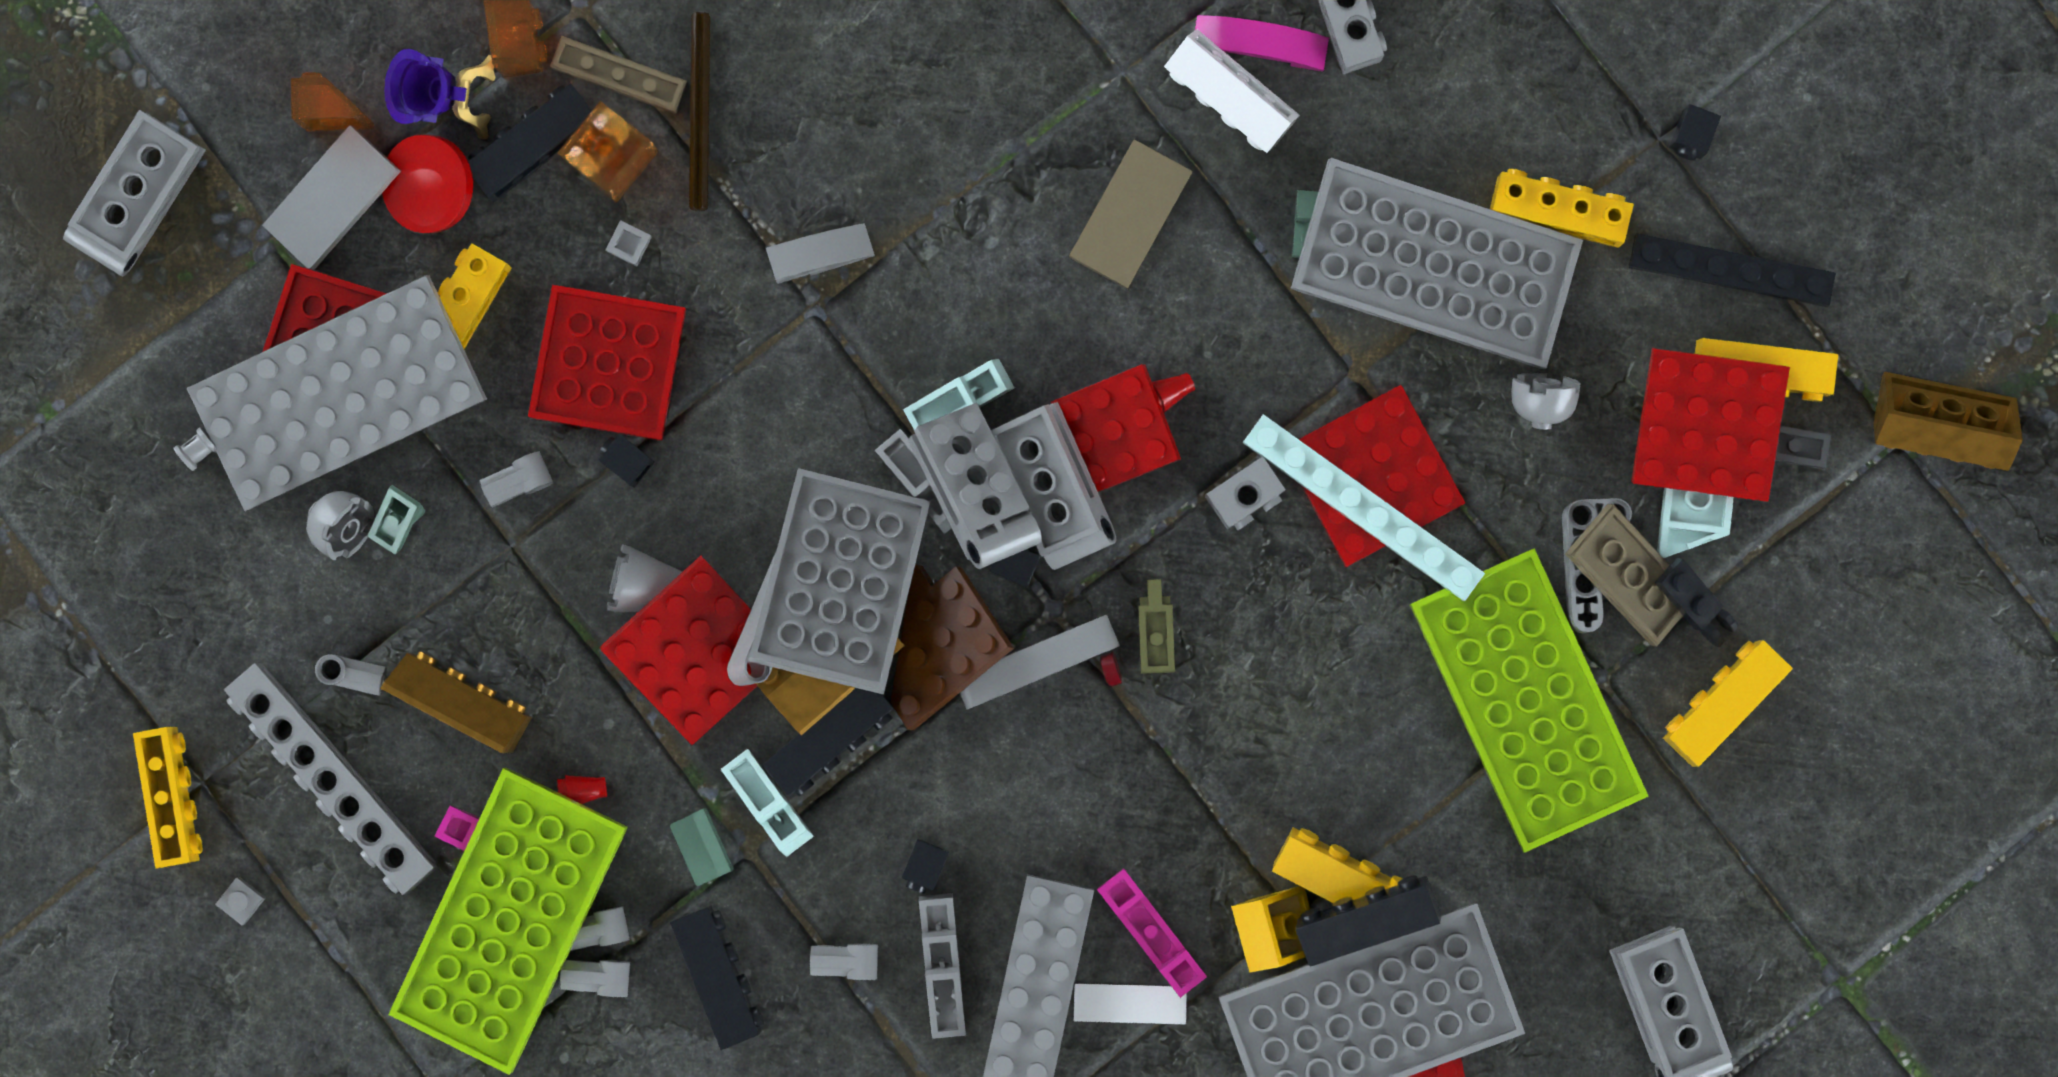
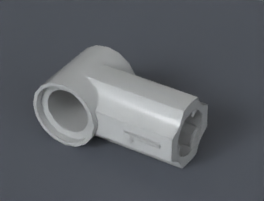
[479,451,553,507]
[315,654,387,696]
[570,906,630,951]
[810,943,878,980]
[560,960,630,997]

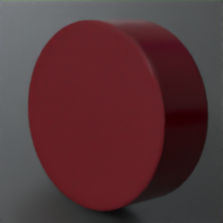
[1100,651,1122,687]

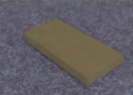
[1069,139,1193,290]
[1565,504,1683,647]

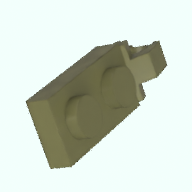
[1138,579,1175,674]

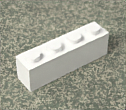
[1164,29,1300,153]

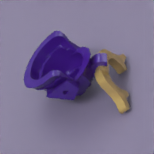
[384,49,498,139]

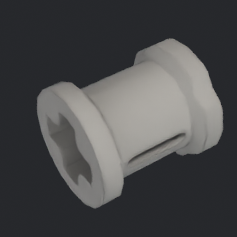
[173,427,216,471]

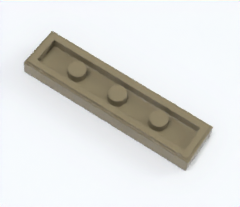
[550,36,688,114]

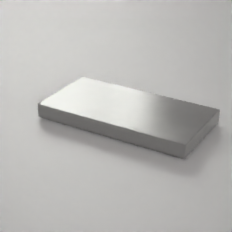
[262,125,401,271]

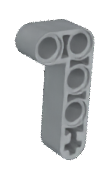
[1562,498,1632,633]

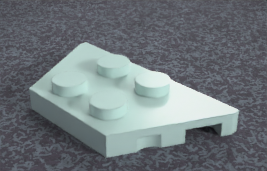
[1657,488,1734,558]

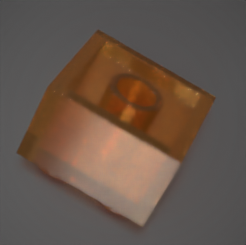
[483,0,547,78]
[291,72,374,132]
[558,101,659,203]

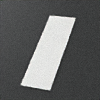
[1074,984,1187,1024]

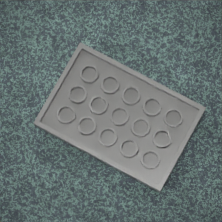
[748,468,930,694]

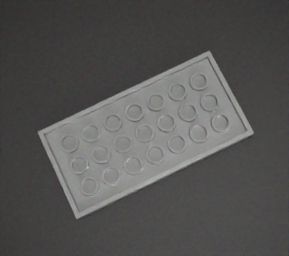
[1291,158,1583,369]
[187,275,487,511]
[1218,903,1525,1077]

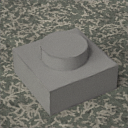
[606,220,652,267]
[215,877,266,925]

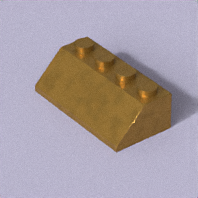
[1874,372,2023,471]
[750,637,904,735]
[380,651,532,753]

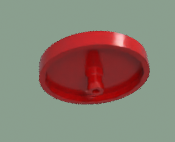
[382,135,473,233]

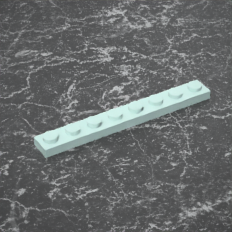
[1243,414,1485,601]

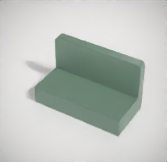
[670,808,734,886]

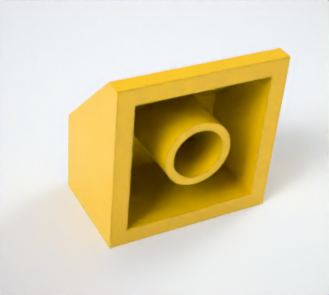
[1231,886,1311,973]

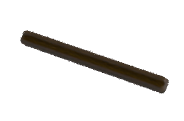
[689,12,710,211]

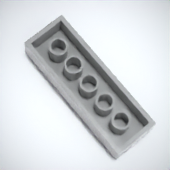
[983,874,1094,1077]

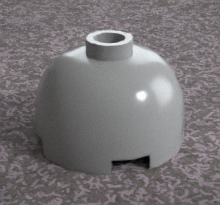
[1511,373,1581,430]
[306,491,374,560]

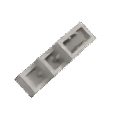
[919,893,966,1039]

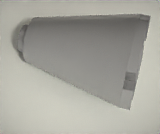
[607,545,683,612]

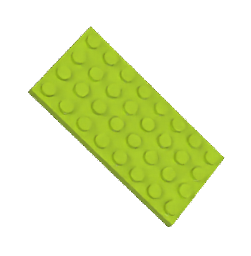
[1410,548,1649,853]
[388,767,628,1075]

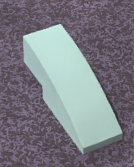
[903,359,1015,430]
[721,749,814,857]

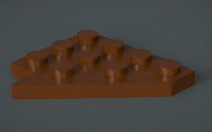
[891,564,1014,730]

